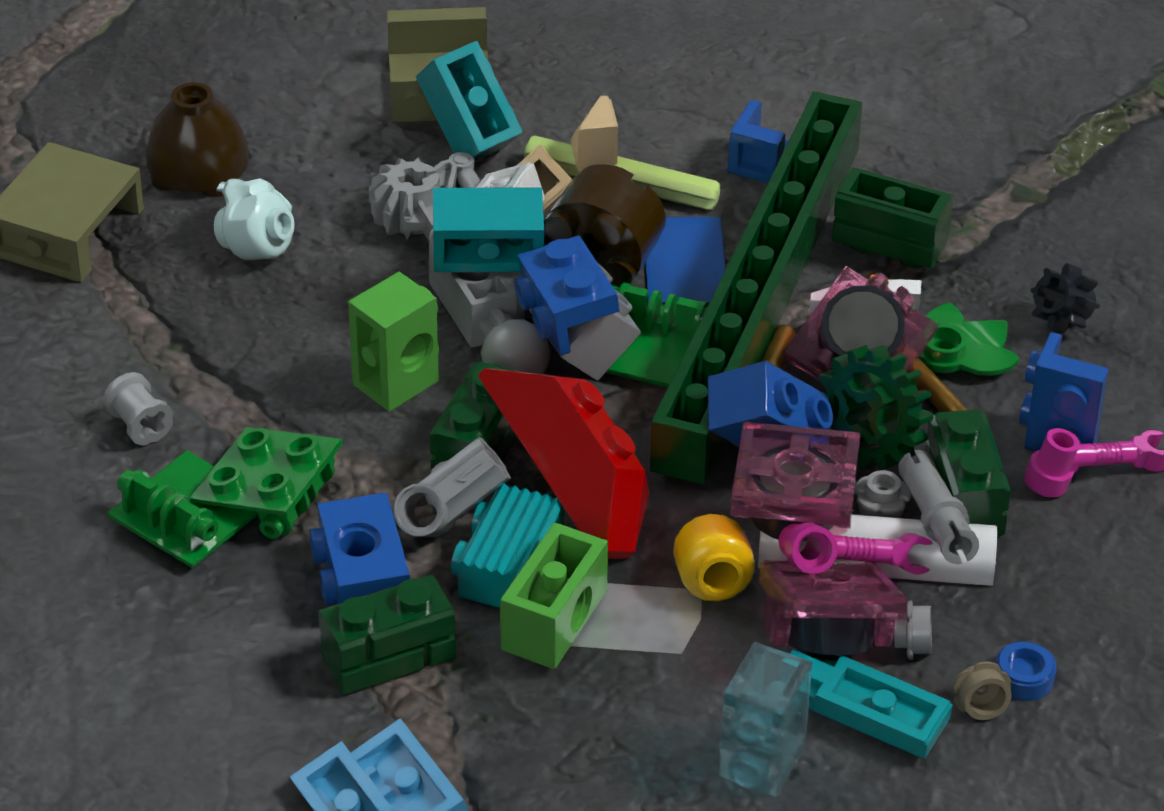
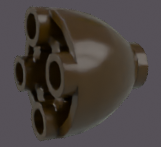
[146,82,249,197]

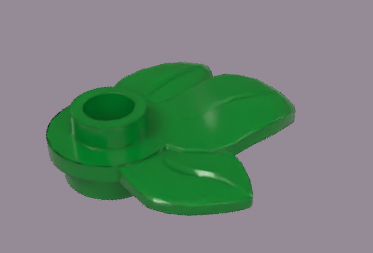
[916,303,1019,376]

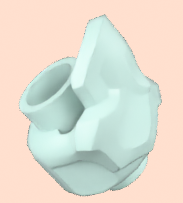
[214,178,295,260]

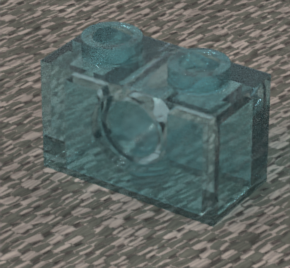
[719,642,812,797]

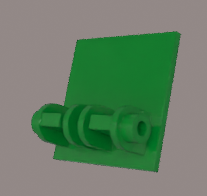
[605,282,709,388]
[189,427,343,539]
[107,450,258,568]

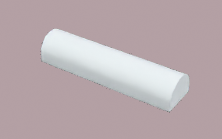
[758,513,997,586]

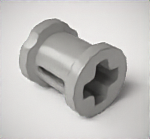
[103,372,174,446]

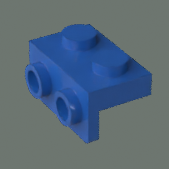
[514,235,620,356]
[1019,332,1109,451]

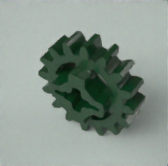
[819,345,933,470]

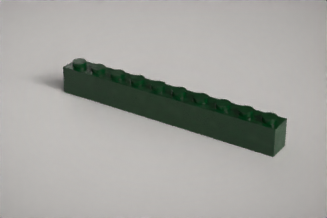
[650,91,863,485]

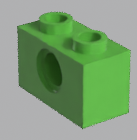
[348,271,439,412]
[500,522,608,669]

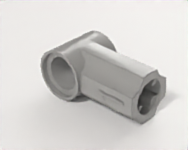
[393,437,511,537]

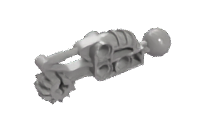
[369,152,551,374]

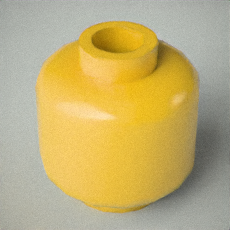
[673,514,755,602]

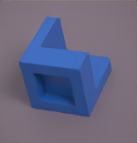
[728,99,789,183]

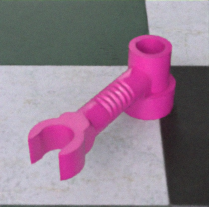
[1024,428,1164,497]
[779,523,933,575]

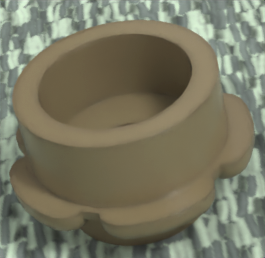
[953,661,1011,720]

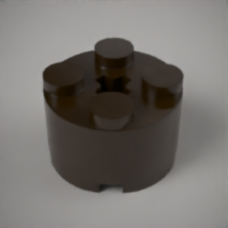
[544,164,666,287]

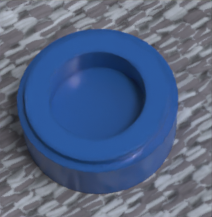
[995,642,1057,701]

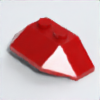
[477,368,649,559]

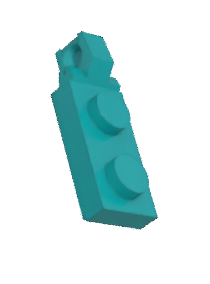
[779,649,953,759]

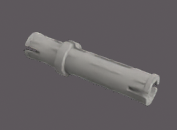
[898,450,979,564]

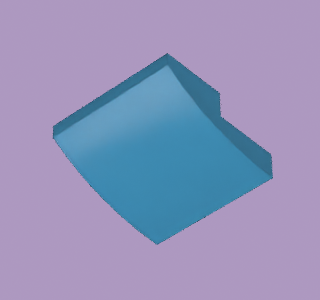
[290,718,469,811]

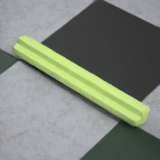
[524,136,720,211]

